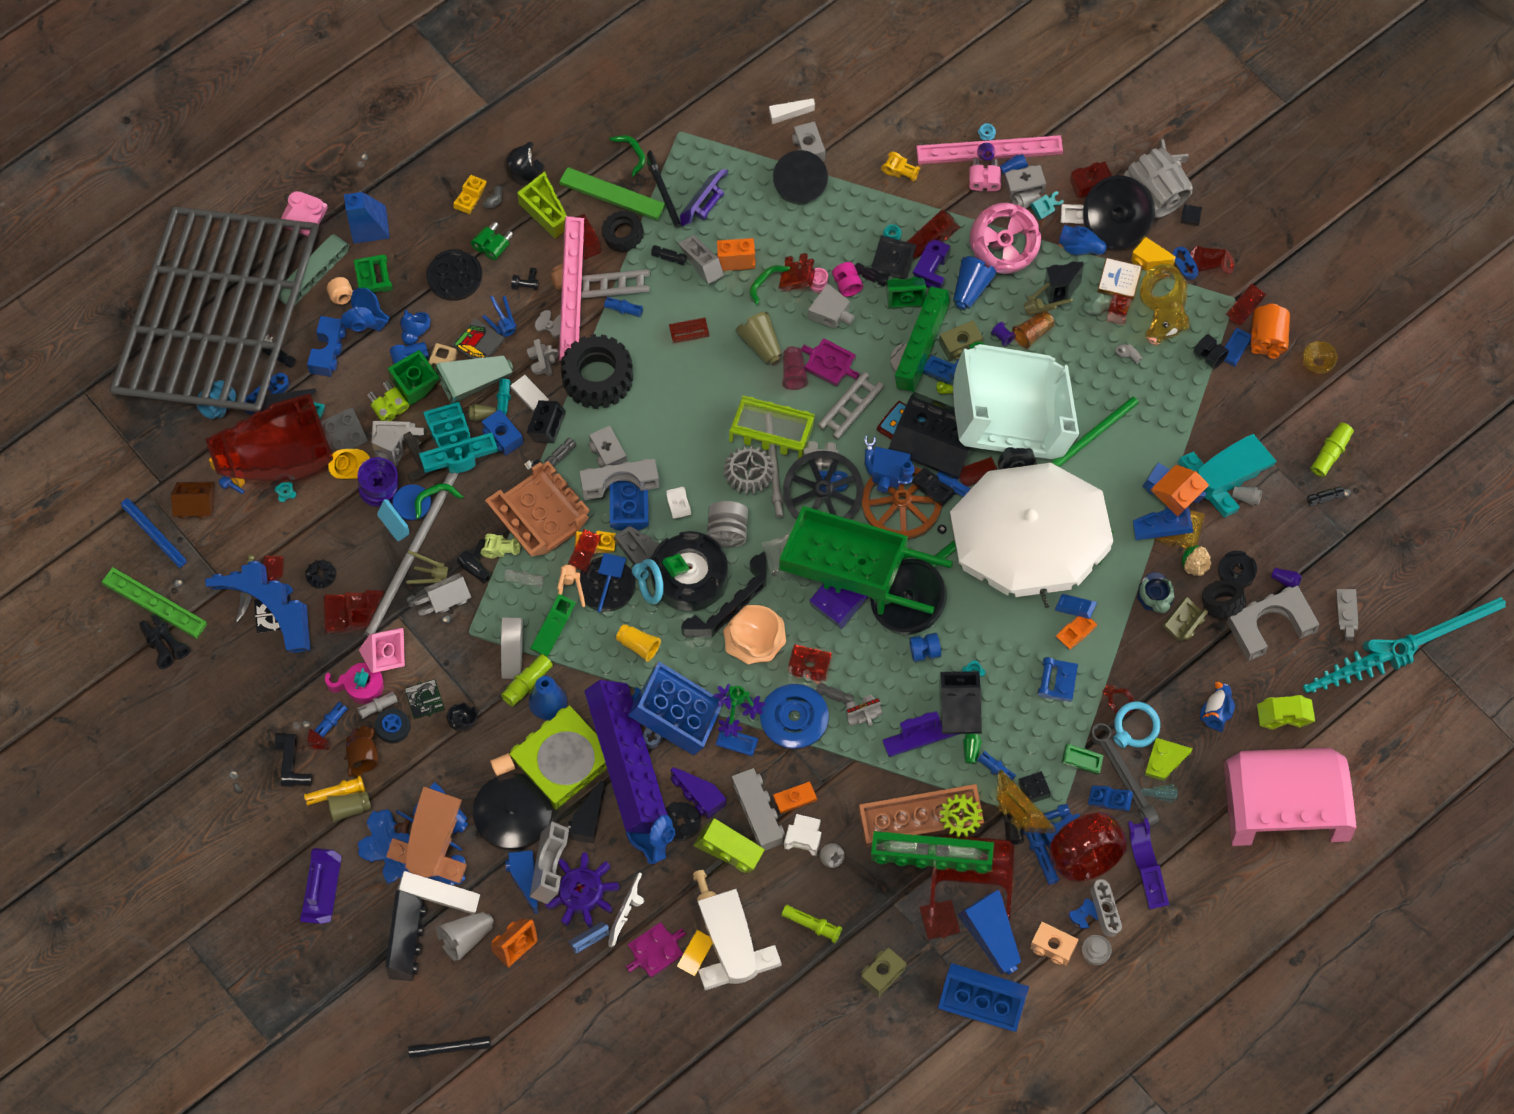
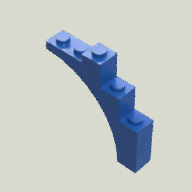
[205,561,311,654]

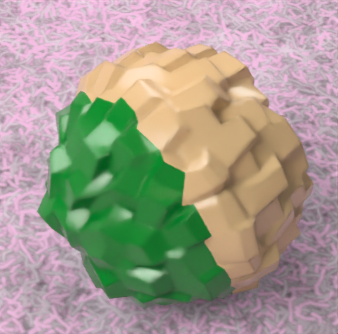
[1182,545,1211,576]

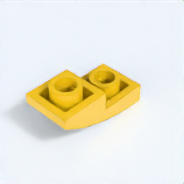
[453,175,487,215]
[574,531,616,553]
[677,930,712,976]

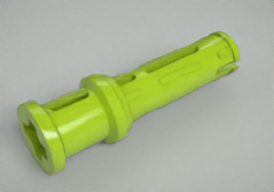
[782,905,842,943]

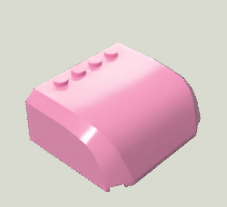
[1223,747,1356,846]

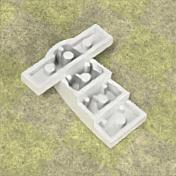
[698,889,781,990]

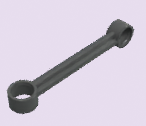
[1091,723,1159,826]

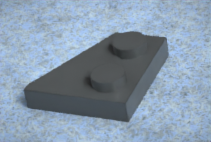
[613,526,659,565]

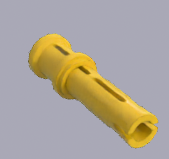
[304,775,365,806]

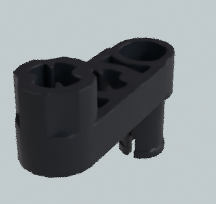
[275,733,313,787]

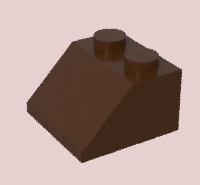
[171,482,215,518]

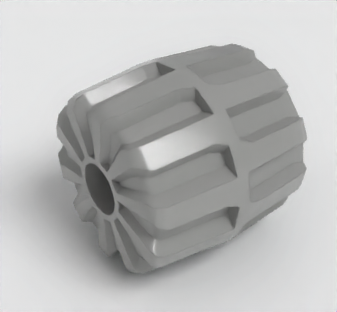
[1124,147,1193,218]

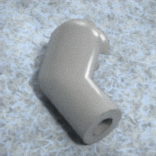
[1115,345,1143,364]

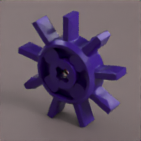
[545,852,620,927]

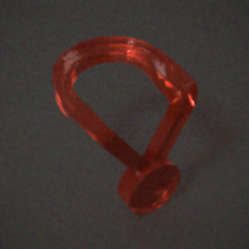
[1102,684,1135,716]

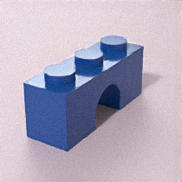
[307,316,346,377]

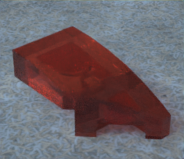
[263,556,284,584]

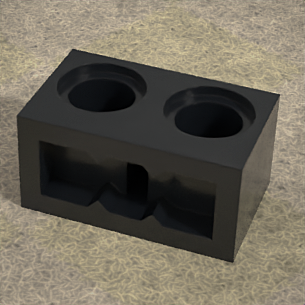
[526,400,566,443]

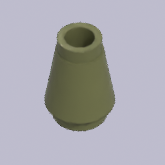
[468,404,496,422]

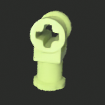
[480,534,521,559]

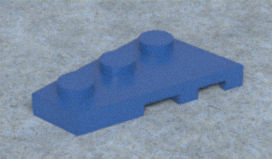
[1133,506,1193,540]

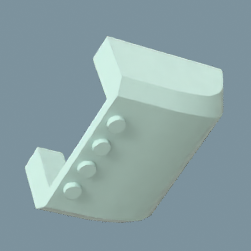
[953,344,1079,459]

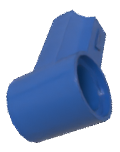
[389,342,429,365]

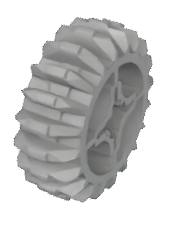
[723,445,775,495]

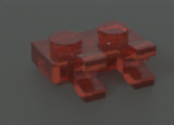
[778,253,815,291]

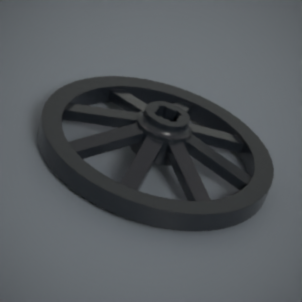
[783,450,863,520]

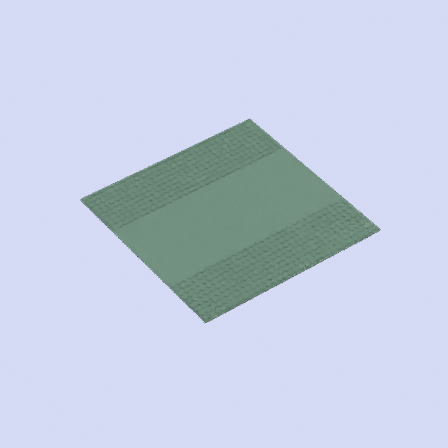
[469,132,1235,824]

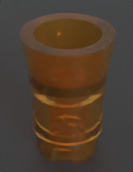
[1012,311,1055,349]

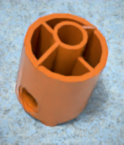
[1251,304,1290,359]

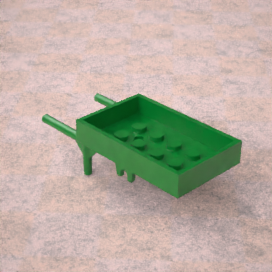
[779,506,953,615]

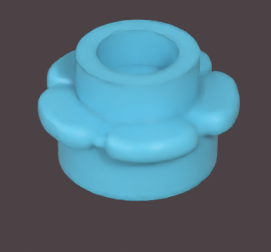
[978,123,996,141]

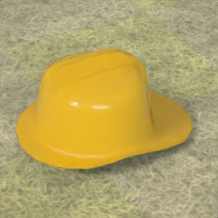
[327,449,370,479]

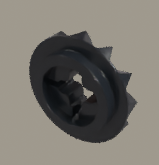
[305,559,336,588]

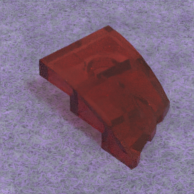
[323,590,383,633]

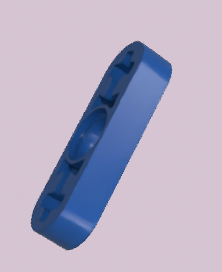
[244,373,289,415]

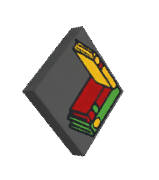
[452,318,505,359]

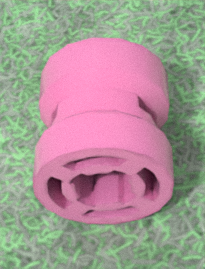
[810,268,828,293]

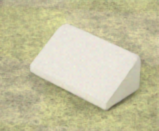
[1061,204,1084,224]

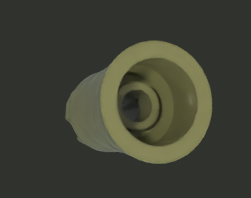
[327,791,371,823]

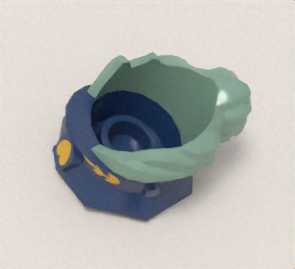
[1137,572,1175,614]

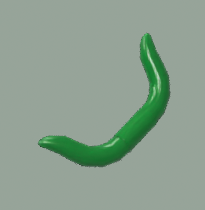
[609,135,646,177]
[750,265,791,305]
[414,483,464,519]

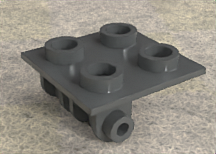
[318,407,368,453]

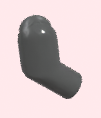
[483,186,503,209]

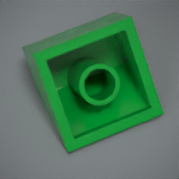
[886,277,926,309]
[388,349,440,405]

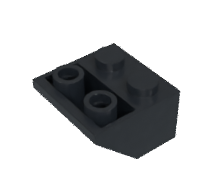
[1044,261,1084,304]

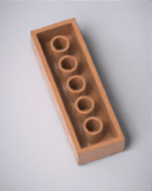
[858,784,984,847]

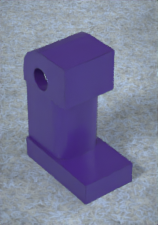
[913,240,950,289]

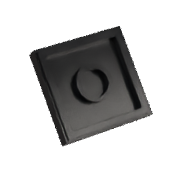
[871,235,917,279]

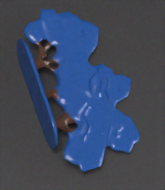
[358,809,466,886]

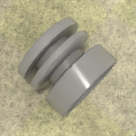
[707,501,748,548]

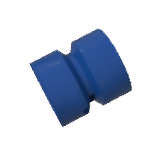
[909,633,941,662]

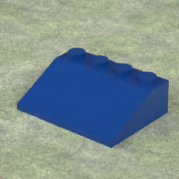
[628,661,722,756]

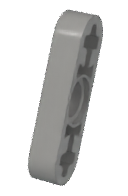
[1090,879,1122,937]

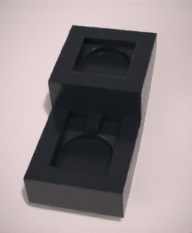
[912,468,955,506]

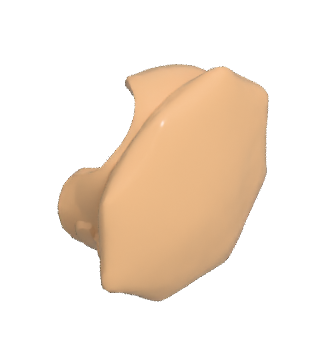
[723,605,786,664]

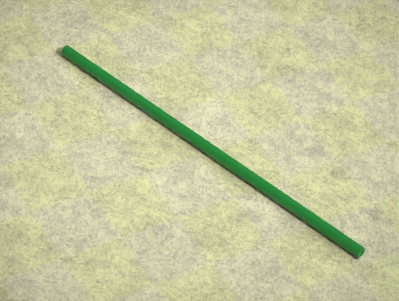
[927,396,1139,568]

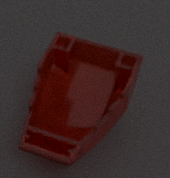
[205,394,333,481]

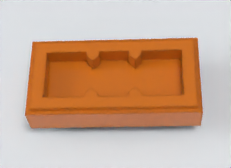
[773,782,817,814]

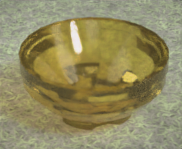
[1303,341,1338,374]

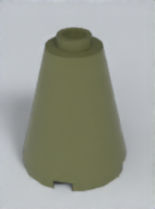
[735,311,782,365]

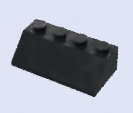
[385,890,427,981]

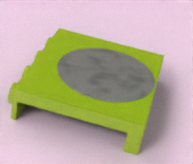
[509,705,607,810]

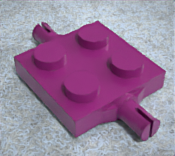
[801,338,860,387]
[625,922,686,979]

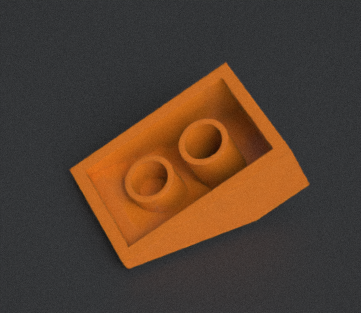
[490,918,538,968]

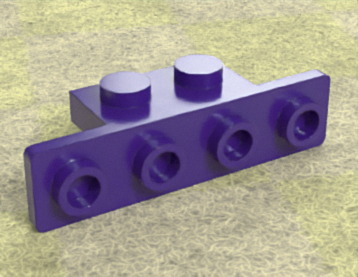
[882,711,958,757]

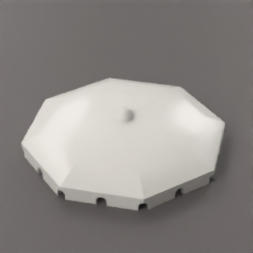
[950,463,1113,597]

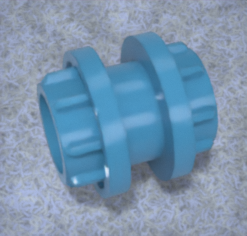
[197,380,236,419]

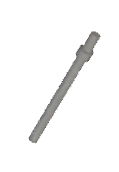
[764,414,783,518]

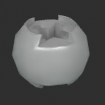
[819,843,845,868]

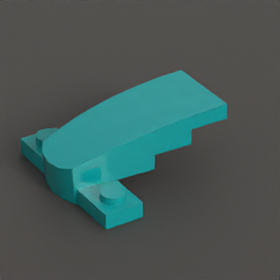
[419,402,498,473]
[1178,434,1277,518]

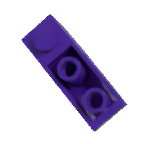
[670,767,726,819]

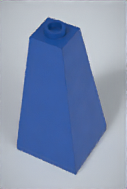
[344,192,390,244]
[957,890,1021,975]

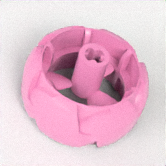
[970,202,1041,274]

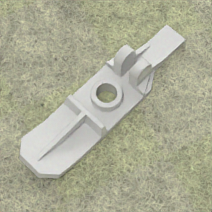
[608,873,644,947]

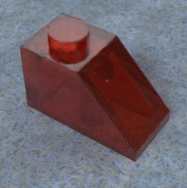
[1226,283,1266,325]

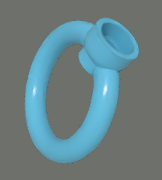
[632,559,663,605]
[1113,701,1160,748]

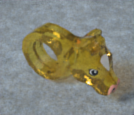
[1140,264,1190,345]

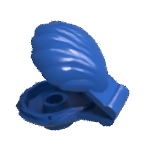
[341,288,389,332]
[626,815,675,864]

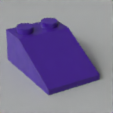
[809,585,868,629]

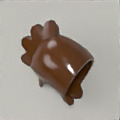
[344,725,379,778]

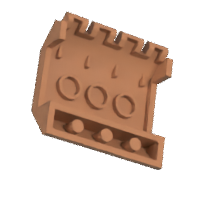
[485,461,590,556]

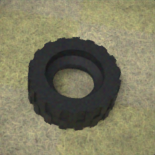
[601,210,644,252]
[1202,579,1246,618]

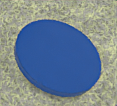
[393,485,431,520]

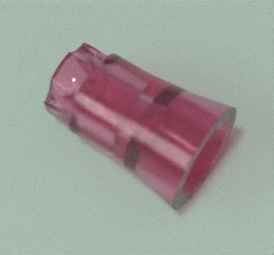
[782,346,808,390]

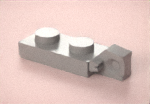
[372,421,425,442]
[1336,589,1359,641]

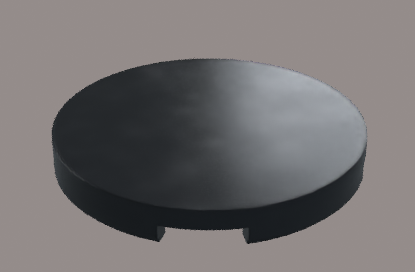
[773,150,828,205]
[426,249,482,301]
[580,557,635,612]

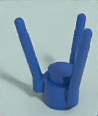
[482,296,517,337]

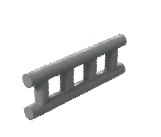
[581,269,650,299]
[817,372,884,440]

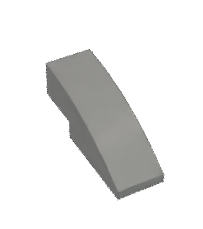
[501,618,523,680]

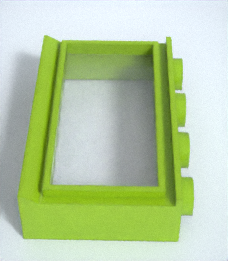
[729,395,815,459]

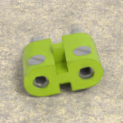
[367,381,410,421]

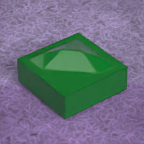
[662,553,690,577]

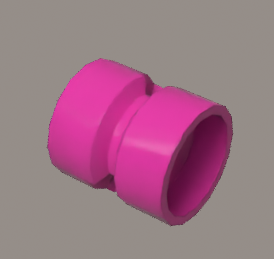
[832,262,863,297]

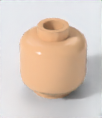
[327,277,353,305]

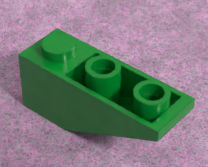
[530,594,576,657]

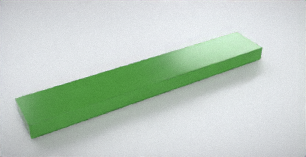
[559,167,666,221]
[101,567,207,639]

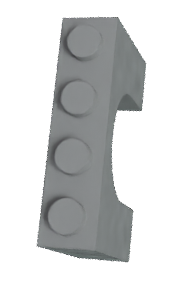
[1227,586,1320,661]

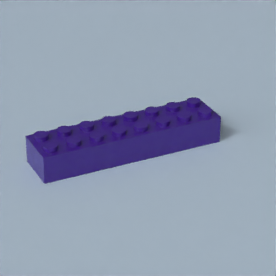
[584,680,667,834]

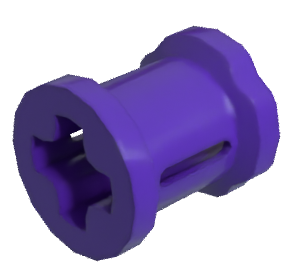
[991,322,1016,346]

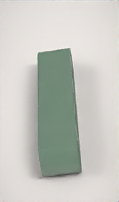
[278,234,350,306]

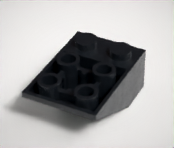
[939,671,982,734]

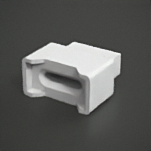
[784,814,822,856]

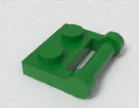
[354,255,393,293]

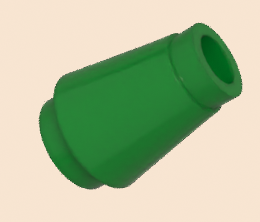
[963,734,982,764]

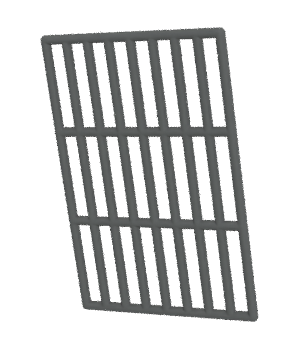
[110,207,319,412]

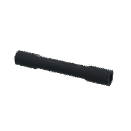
[408,1036,491,1058]

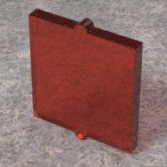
[920,900,960,940]

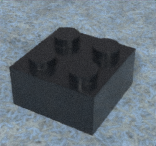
[1018,771,1051,805]

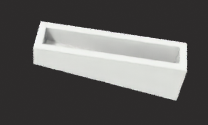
[769,98,815,124]

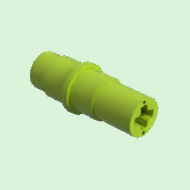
[1310,422,1354,477]
[501,654,553,707]

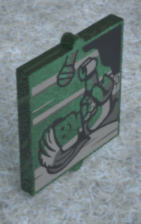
[404,679,445,720]

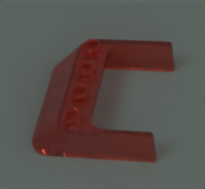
[929,835,1014,921]

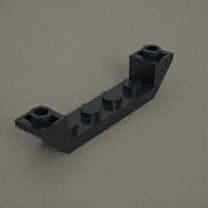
[681,551,766,637]

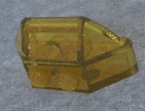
[997,769,1056,833]

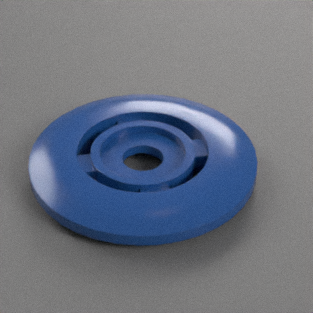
[760,684,829,749]

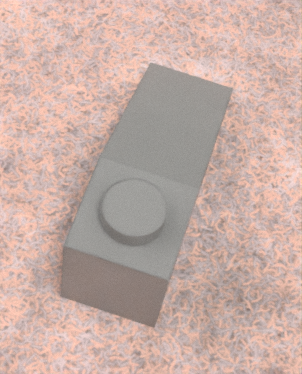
[678,235,724,284]

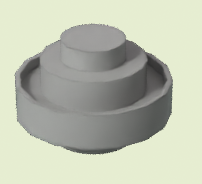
[1082,935,1112,965]

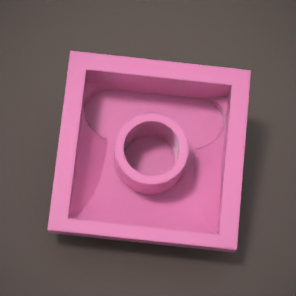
[281,191,328,236]

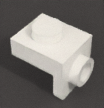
[666,487,691,519]

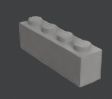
[732,768,785,851]

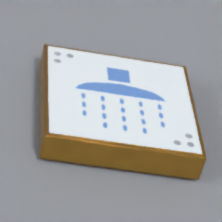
[1097,258,1142,301]

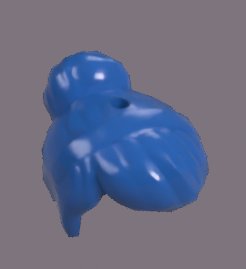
[400,310,431,345]

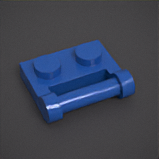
[1038,657,1078,702]

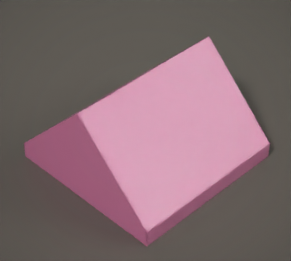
[359,628,405,673]

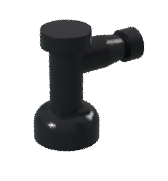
[511,267,539,291]

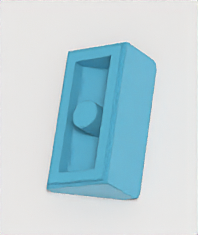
[377,499,410,541]

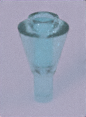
[1141,784,1178,803]

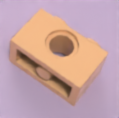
[1030,922,1078,966]

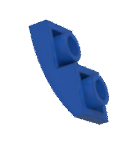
[1088,786,1133,811]

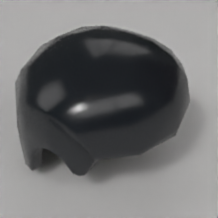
[446,702,478,731]

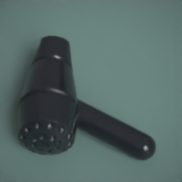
[457,539,491,584]

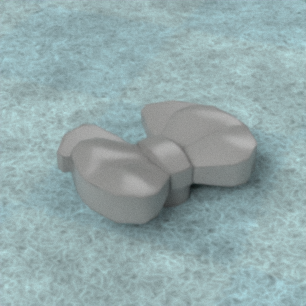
[535,310,561,338]

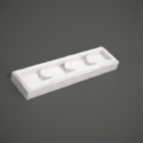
[398,871,480,914]

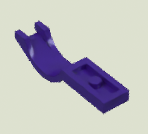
[1128,818,1169,910]

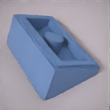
[568,922,610,954]

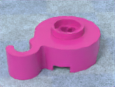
[325,663,384,704]

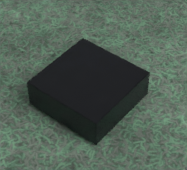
[1181,204,1202,226]

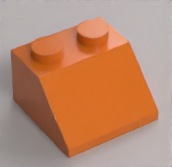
[1151,465,1209,516]

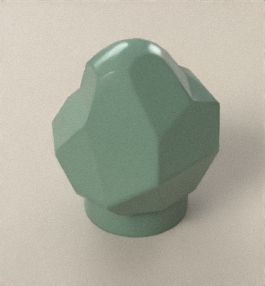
[1082,292,1110,315]

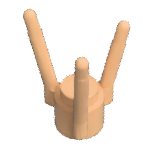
[557,565,585,607]

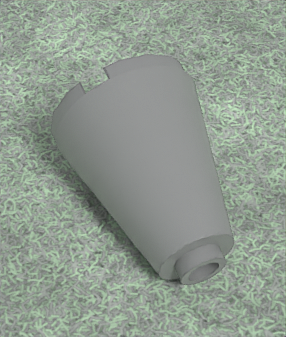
[436,912,494,961]

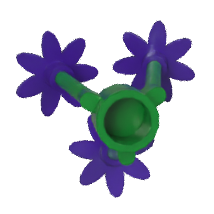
[713,684,766,737]

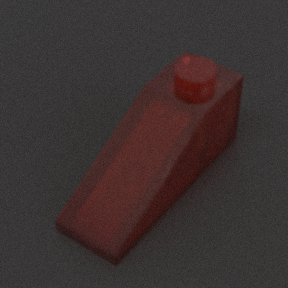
[907,209,960,260]

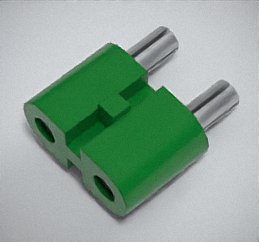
[470,222,513,260]

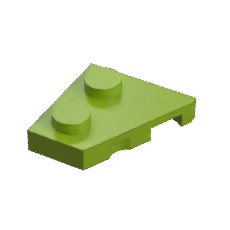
[1145,738,1193,781]

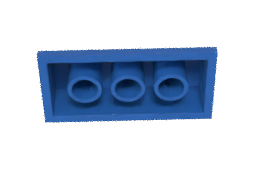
[938,963,1029,1032]

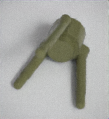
[1024,283,1073,316]
[406,550,448,584]

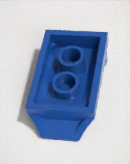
[610,481,649,531]

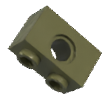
[939,320,983,361]
[861,947,907,997]

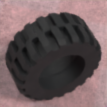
[561,334,633,409]

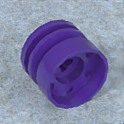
[357,457,398,507]

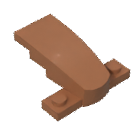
[386,787,467,883]

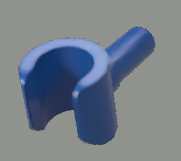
[218,476,245,494]

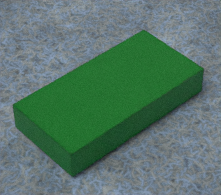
[1061,744,1104,775]

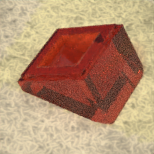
[307,729,330,751]

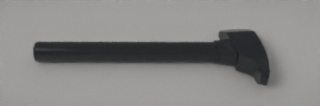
[647,150,681,228]

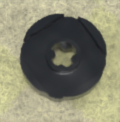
[998,447,1037,470]
[1218,551,1257,588]
[665,802,700,842]

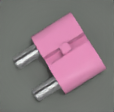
[969,158,1001,191]

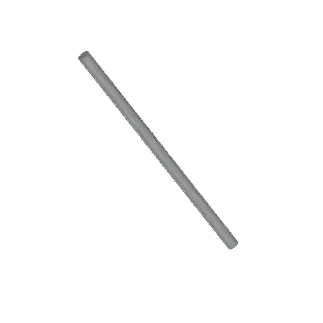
[365,472,459,636]

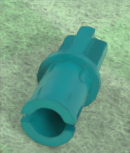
[496,379,511,415]

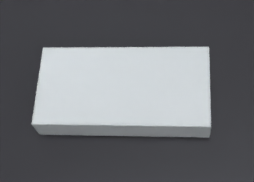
[510,375,549,412]

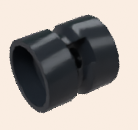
[1193,334,1229,369]

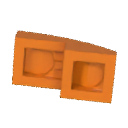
[1056,616,1097,650]

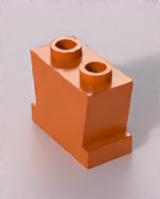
[717,238,755,271]

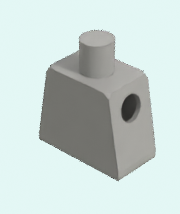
[808,284,855,329]

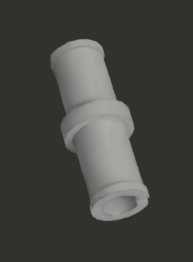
[357,691,398,719]

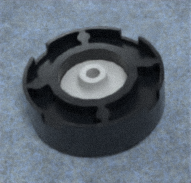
[650,531,728,611]

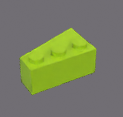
[517,171,567,239]
[693,818,765,873]

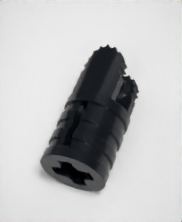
[1004,807,1024,845]

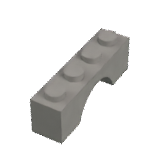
[579,459,659,500]
[530,821,569,904]

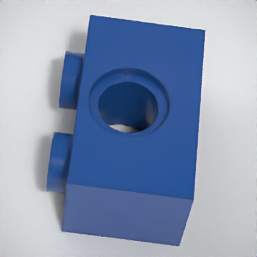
[482,409,524,456]

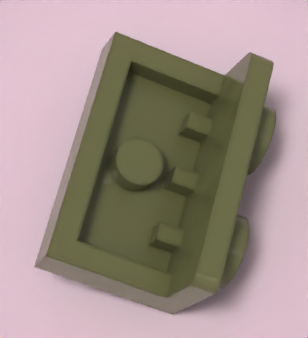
[1162,597,1208,641]

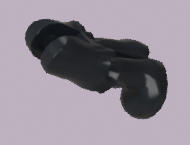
[139,614,190,670]

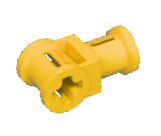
[881,152,920,182]

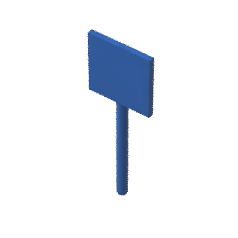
[597,553,626,613]

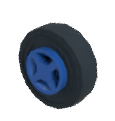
[375,708,410,743]

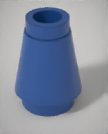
[1000,154,1028,176]

